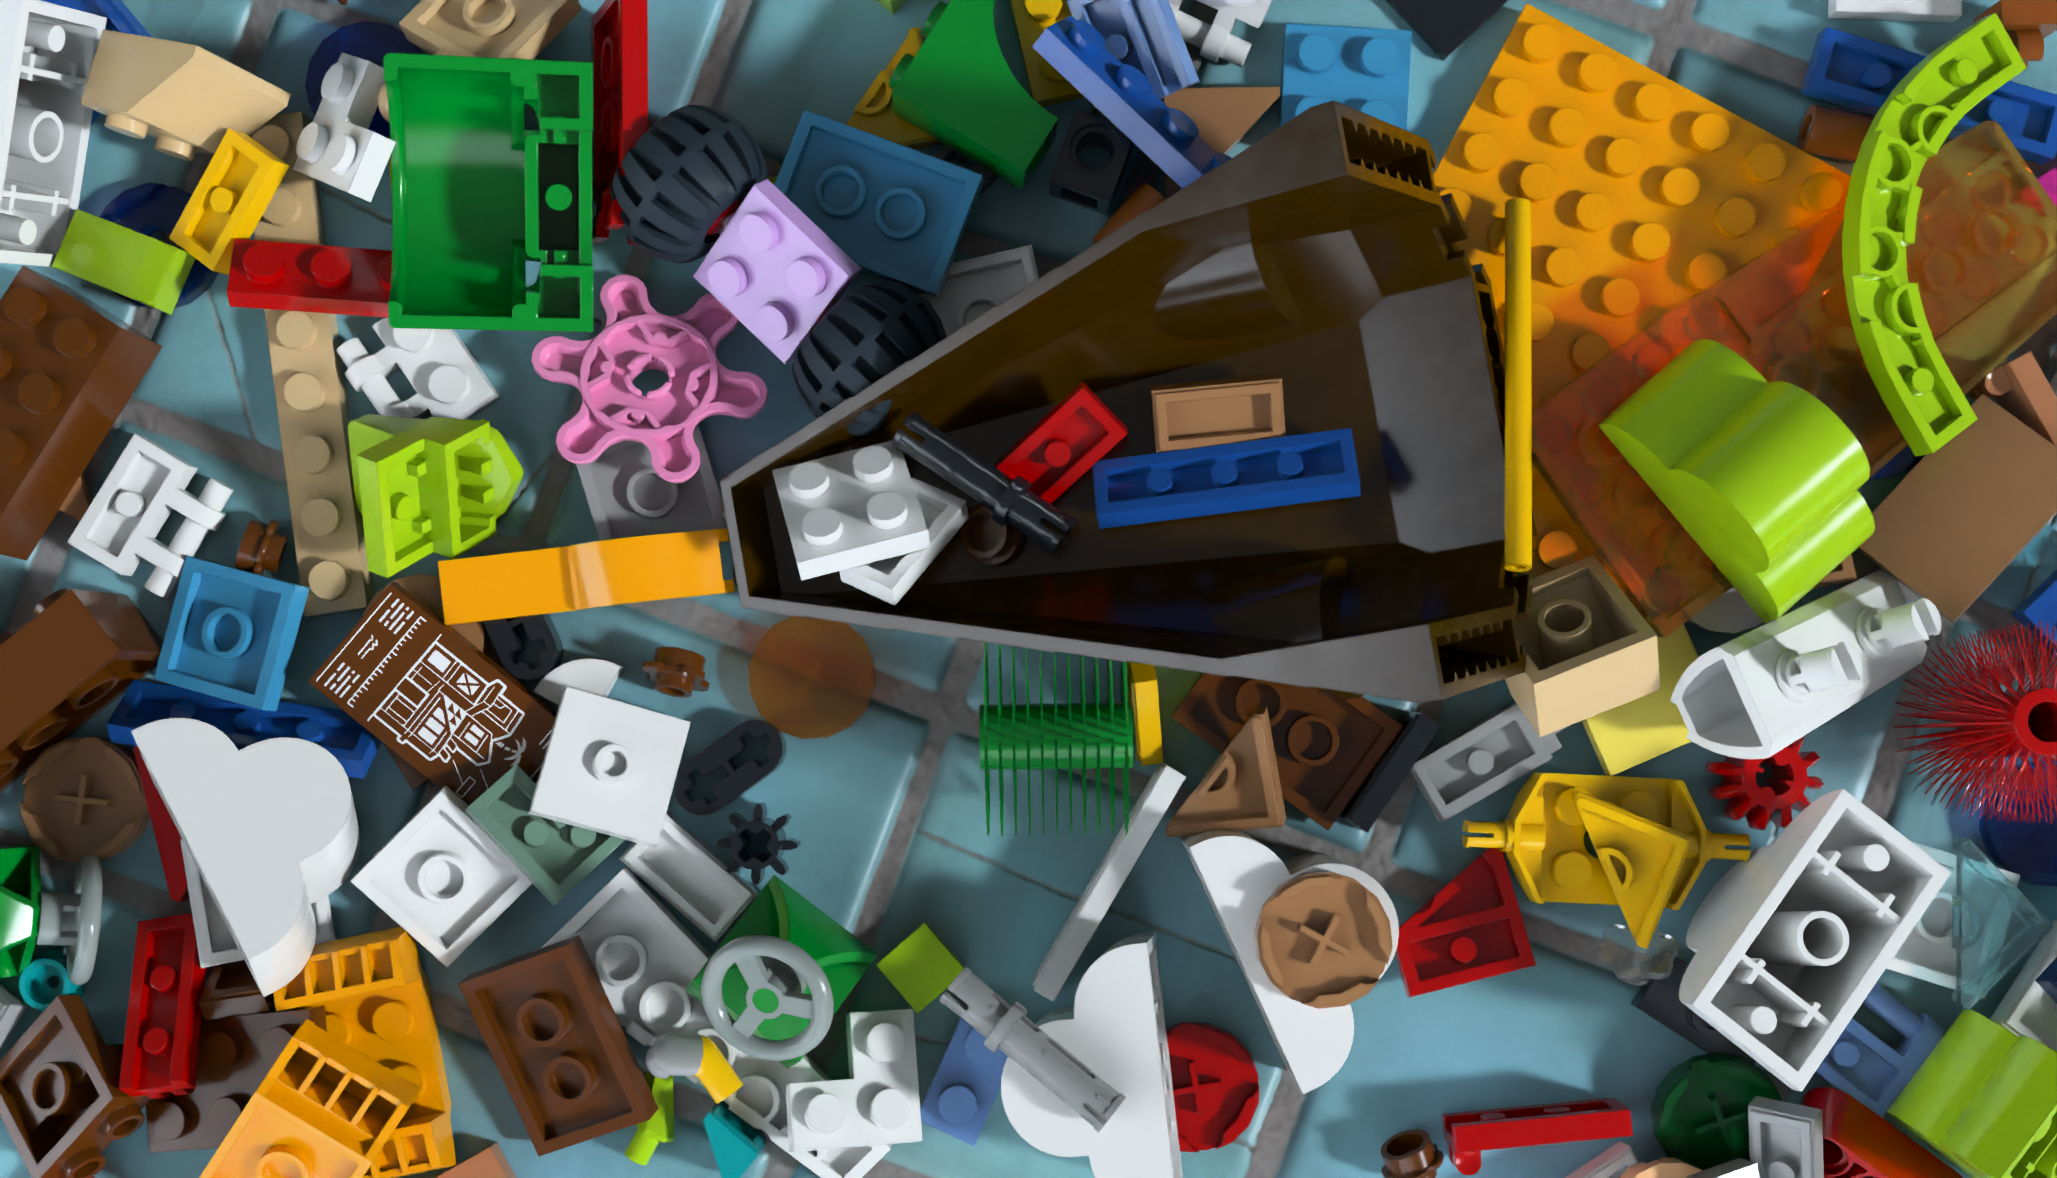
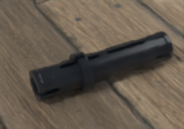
[892,412,1077,555]

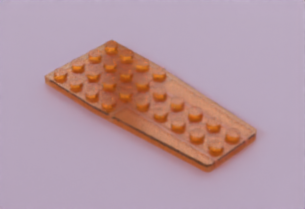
[1532,120,2057,638]

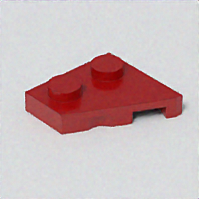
[1395,848,1536,998]

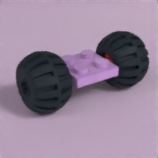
[611,105,947,436]

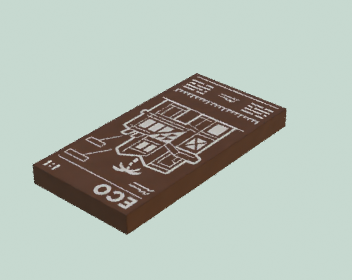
[308,581,557,806]

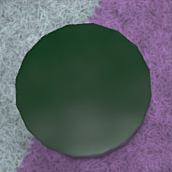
[1651,1052,1782,1170]

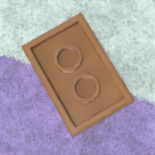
[1857,393,2057,624]

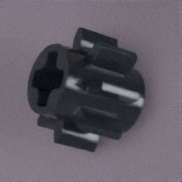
[717,803,801,885]

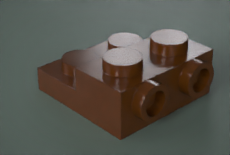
[0,995,151,1178]

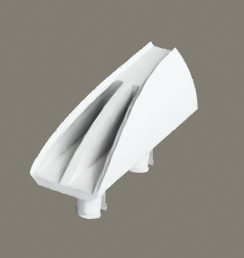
[1670,569,1941,759]

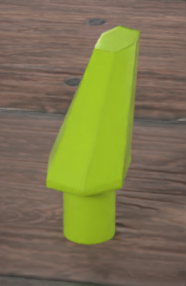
[624,1069,675,1166]

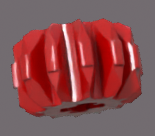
[1705,736,1824,830]

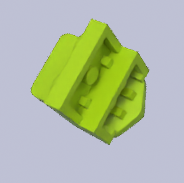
[348,414,524,578]

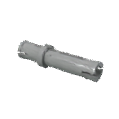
[939,967,1126,1133]

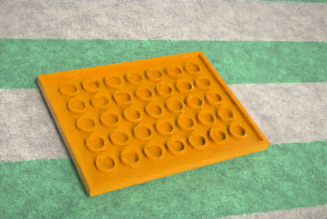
[1433,3,1851,606]

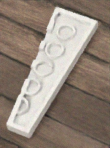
[542,867,892,1178]

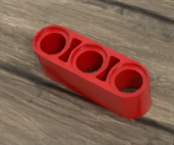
[1801,1087,1963,1178]

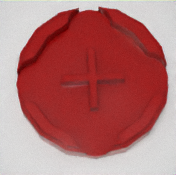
[1166,1022,1259,1152]

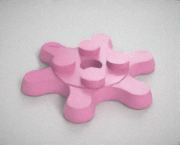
[531,274,767,484]

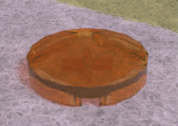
[748,616,876,739]

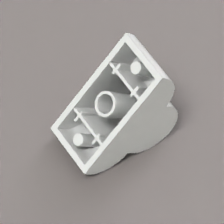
[0,0,107,267]
[131,718,361,997]
[1679,789,1951,1092]
[1181,830,1399,1094]
[1001,932,1183,1178]

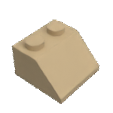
[80,29,291,161]
[1505,554,1661,737]

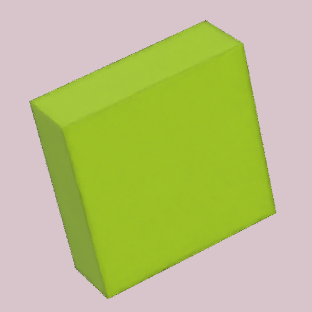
[876,921,966,1014]

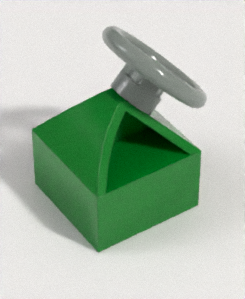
[0,842,103,985]
[685,875,878,1068]

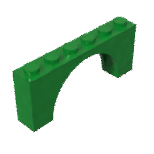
[889,0,1058,191]

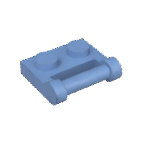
[1815,983,1944,1118]

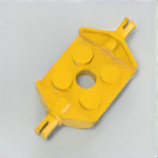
[1462,772,1751,910]

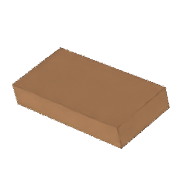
[1150,373,1286,453]

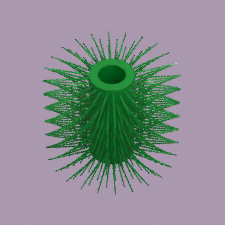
[979,642,1133,836]

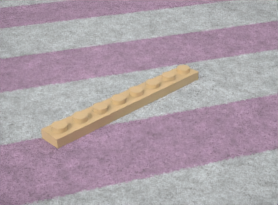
[250,111,373,617]

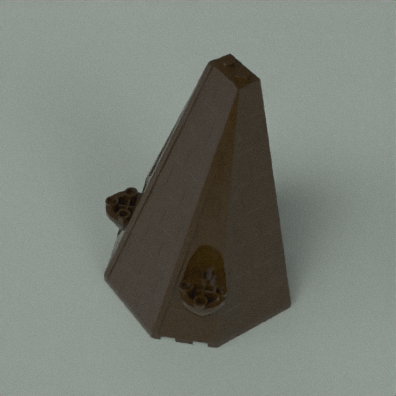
[720,100,1537,703]

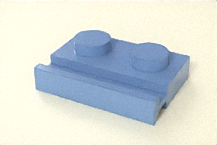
[1066,0,1200,100]

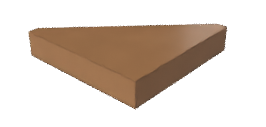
[1162,86,1280,199]
[1166,706,1286,837]

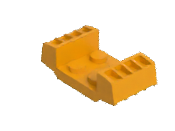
[273,926,457,1178]
[199,1019,421,1178]

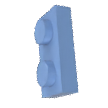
[920,1017,1008,1146]

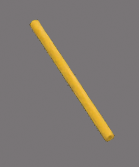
[1505,198,1532,572]

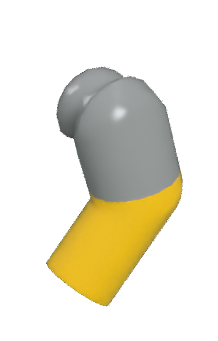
[645,1033,743,1104]

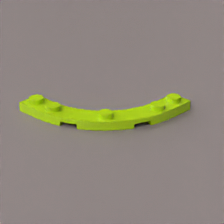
[1842,12,2027,457]

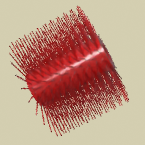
[1893,621,2057,824]

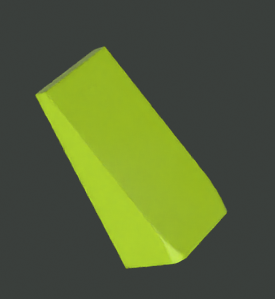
[51,208,196,315]

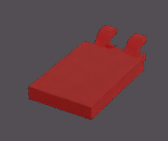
[591,0,648,246]

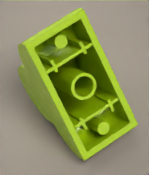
[1598,339,1875,623]
[1886,1008,2057,1178]

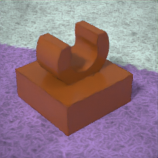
[1974,0,2057,71]

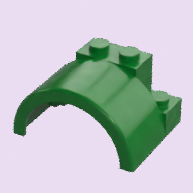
[383,53,593,332]

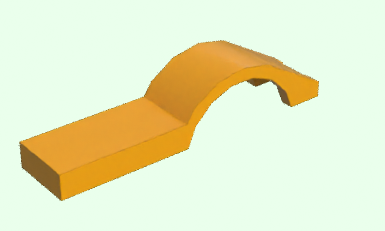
[438,528,737,625]

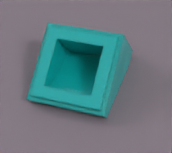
[703,1101,767,1178]

